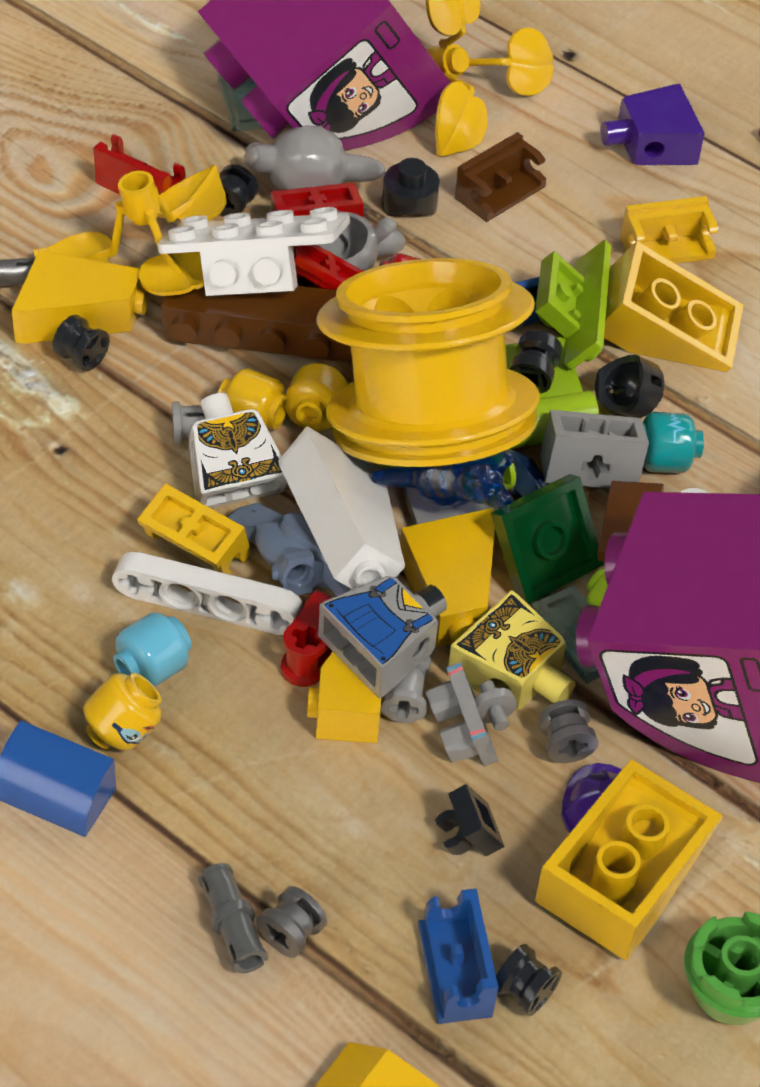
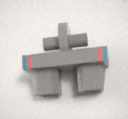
[426,662,517,767]

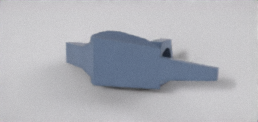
[229,503,351,596]

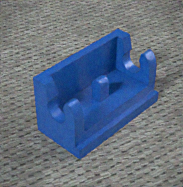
[418,888,498,1024]

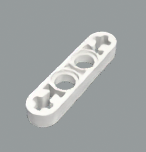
[112,552,304,635]

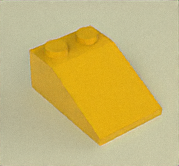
[604,241,744,372]
[535,759,723,961]

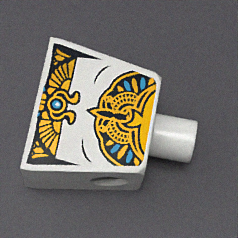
[189,393,287,509]

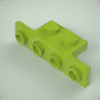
[535,240,611,370]

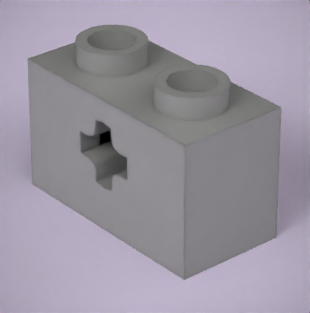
[539,410,649,491]

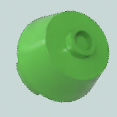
[684,912,760,1025]

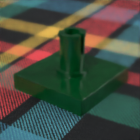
[491,474,604,604]

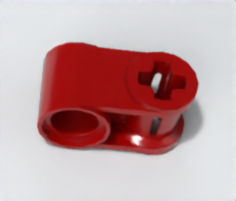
[281,590,333,687]

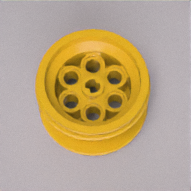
[317,258,540,467]

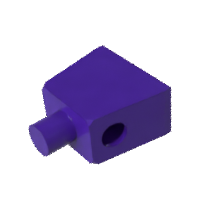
[600,84,705,165]

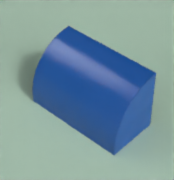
[0,720,116,837]

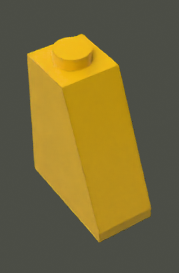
[12,250,149,344]
[400,508,495,647]

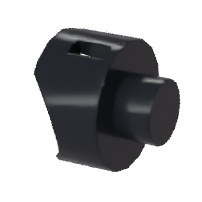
[382,158,440,215]
[594,354,665,418]

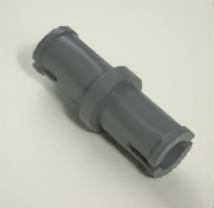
[198,863,268,973]

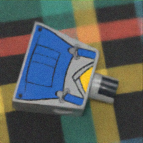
[318,576,447,699]

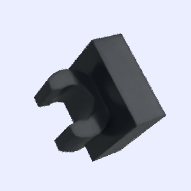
[435,784,505,856]

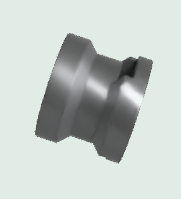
[538,699,598,763]
[256,886,327,958]

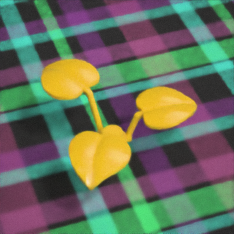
[426,0,554,156]
[33,164,226,296]

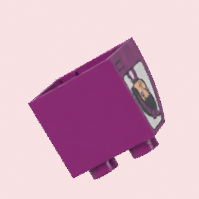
[198,0,450,150]
[576,492,760,783]

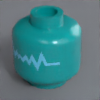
[643,412,704,473]

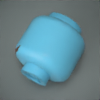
[113,612,192,687]

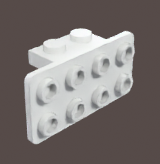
[157,207,350,296]

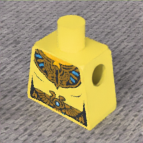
[447,590,576,710]

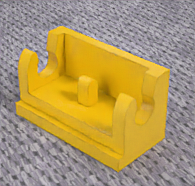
[620,196,718,264]
[137,483,251,575]

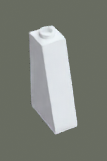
[278,426,405,589]

